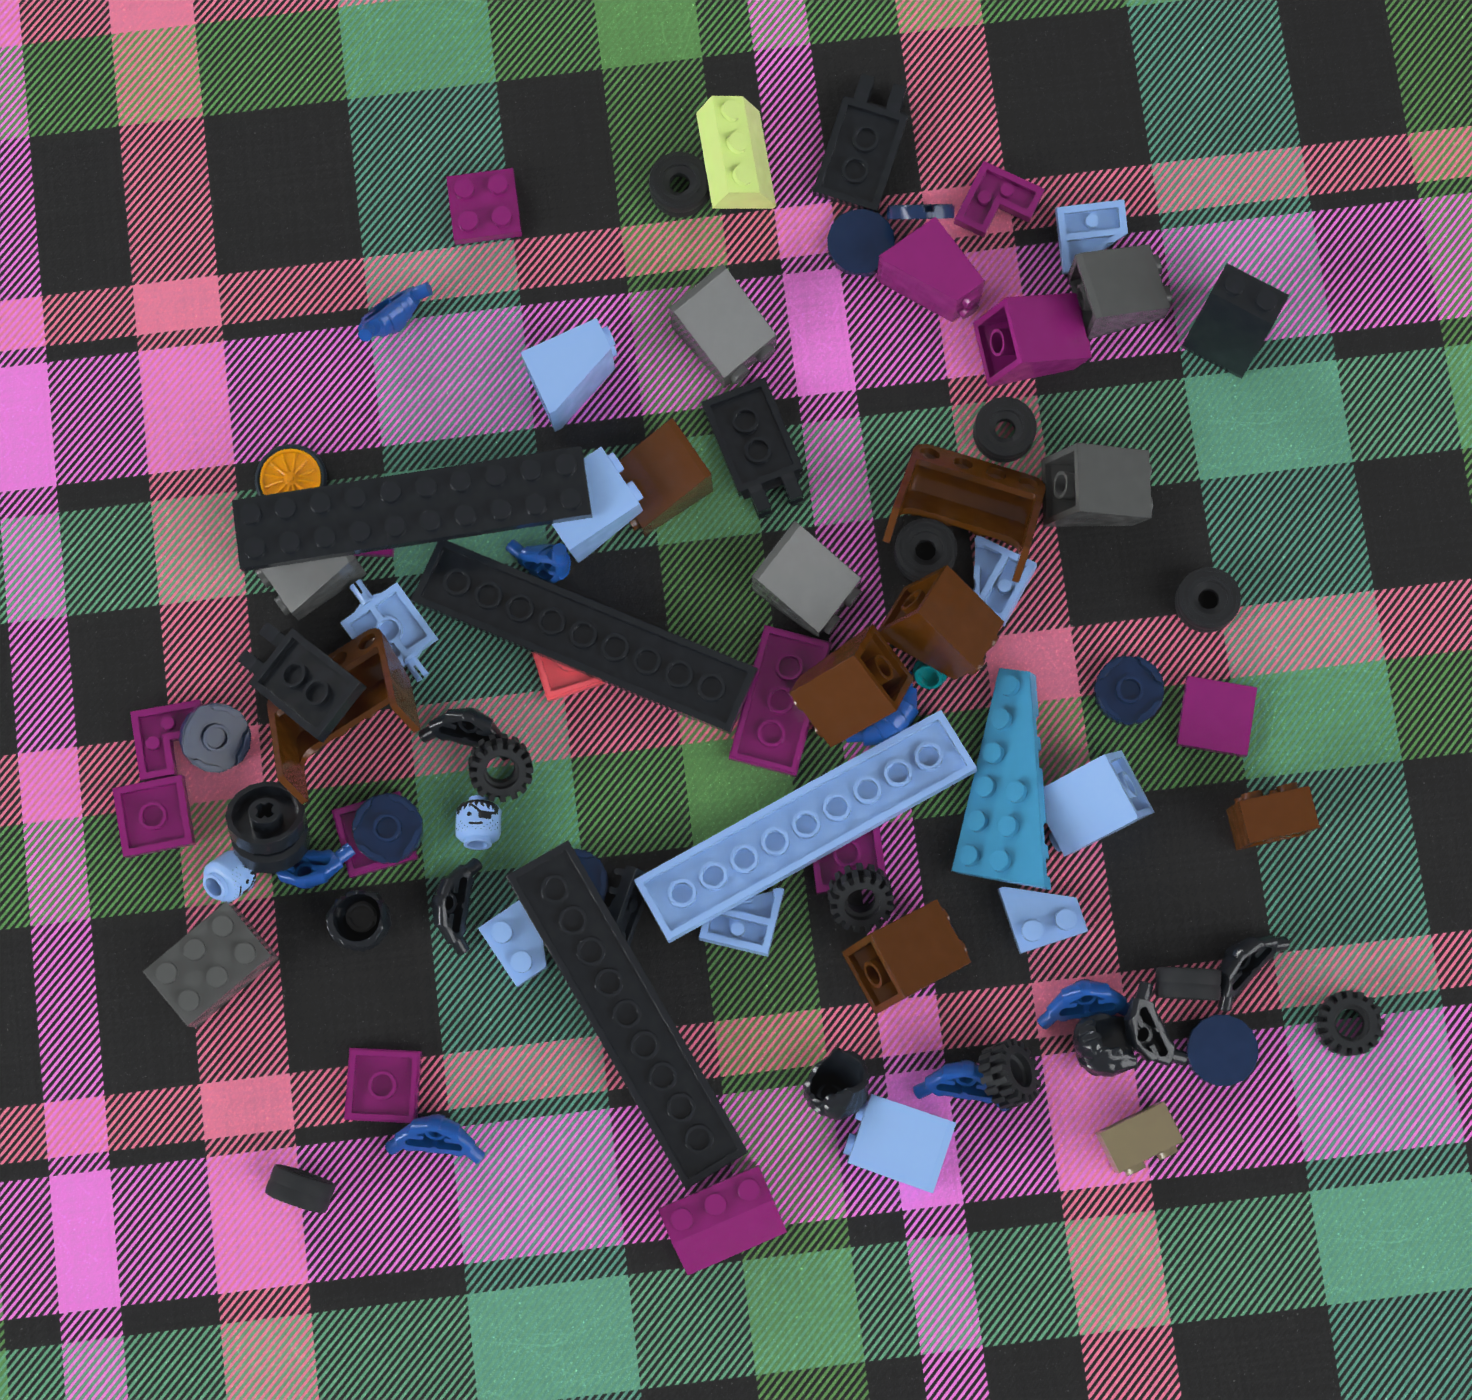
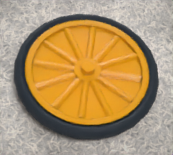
[255,444,327,496]

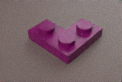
[954,161,1045,238]
[130,699,203,782]

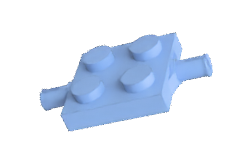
[340,579,439,682]

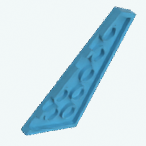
[951,668,1051,890]

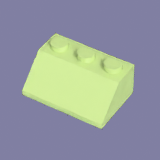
[696,96,776,209]

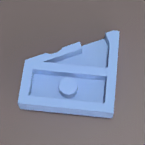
[1055,199,1128,275]
[974,535,1037,627]
[997,887,1088,954]
[699,888,784,957]
[478,900,548,987]

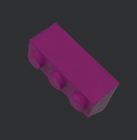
[658,1165,787,1275]

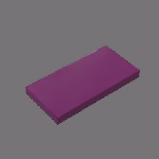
[729,625,832,777]

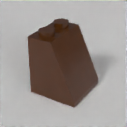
[619,418,713,536]
[878,565,1004,680]
[789,624,914,747]
[842,899,971,1015]

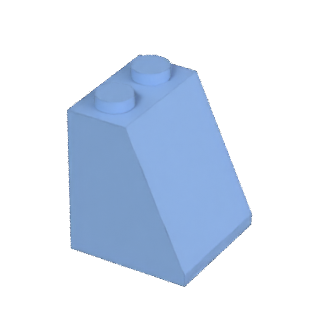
[521,318,618,432]
[552,447,644,563]
[1044,750,1154,857]
[843,1094,956,1193]

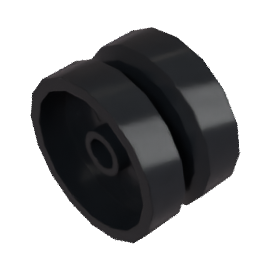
[225,782,311,874]

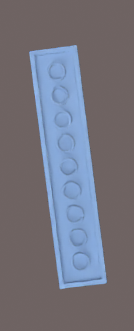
[634,710,977,943]

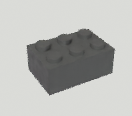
[143,901,279,1028]

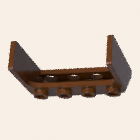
[883,444,1046,583]
[267,628,421,804]

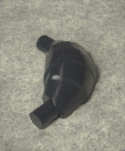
[419,707,509,761]
[431,858,482,955]
[1217,935,1289,1011]
[1124,981,1188,1066]

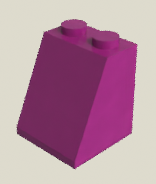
[876,217,985,322]
[973,293,1092,387]

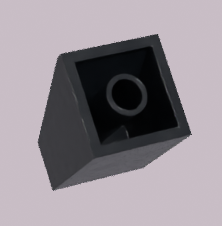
[1181,263,1289,379]

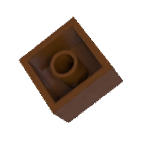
[1226,782,1320,850]

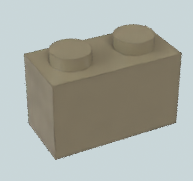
[1095,1101,1184,1176]

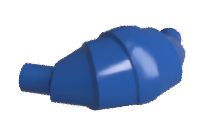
[358,282,433,342]
[506,539,571,583]
[846,671,919,746]
[275,843,356,889]
[1037,979,1130,1030]
[913,1060,1008,1111]
[385,1114,485,1164]

